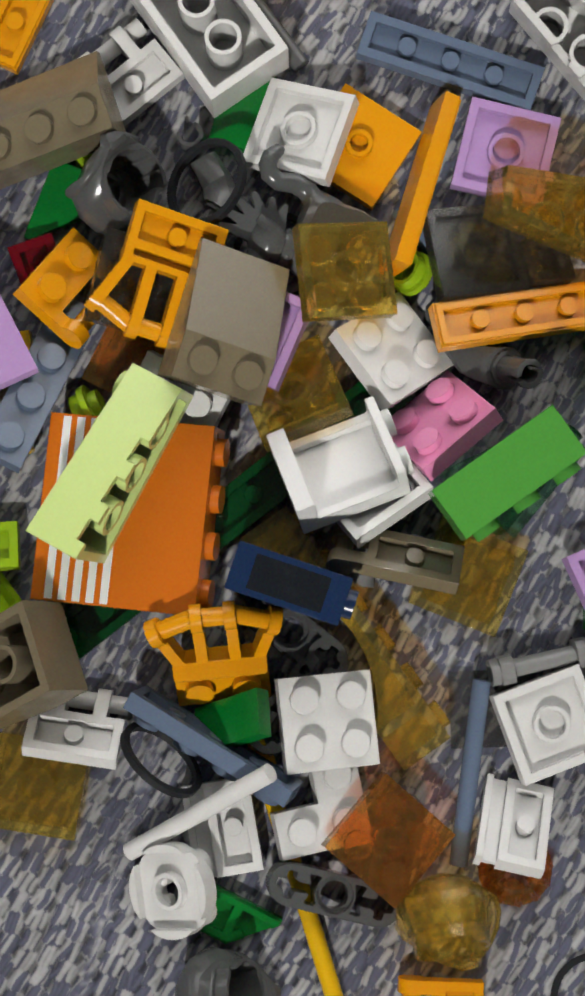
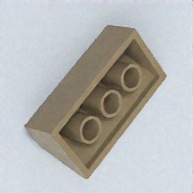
[0,51,126,190]

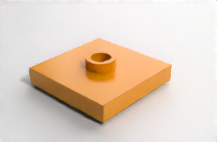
[331,83,422,211]

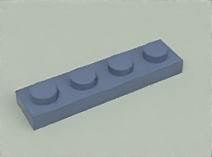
[356,11,545,110]
[0,299,98,473]
[123,685,303,808]

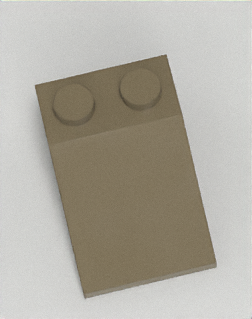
[157,238,289,406]
[0,600,88,729]

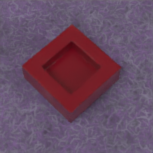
[7,232,56,285]

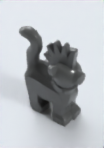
[217,144,386,304]

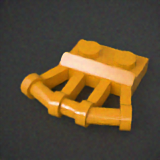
[83,198,229,350]
[143,600,283,706]

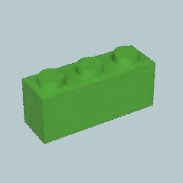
[428,404,585,542]

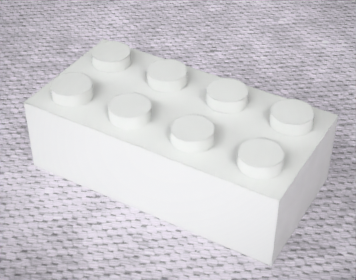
[129,0,289,118]

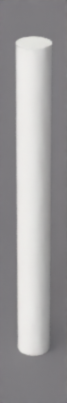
[123,763,277,861]

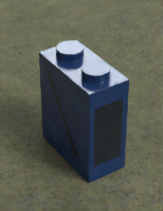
[224,541,359,626]

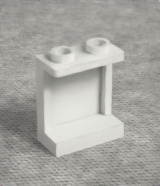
[266,396,414,534]

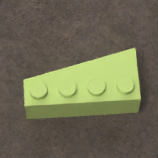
[25,363,193,563]

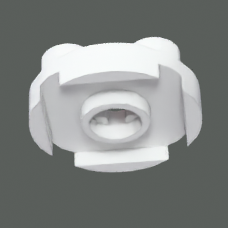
[129,841,217,940]

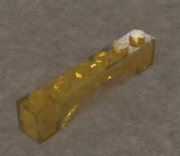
[240,506,451,771]

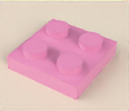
[392,370,503,482]

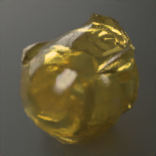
[395,873,502,972]

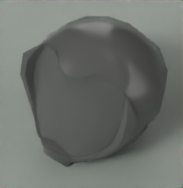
[65,131,167,235]
[175,947,281,996]

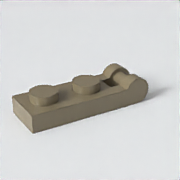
[326,524,465,595]

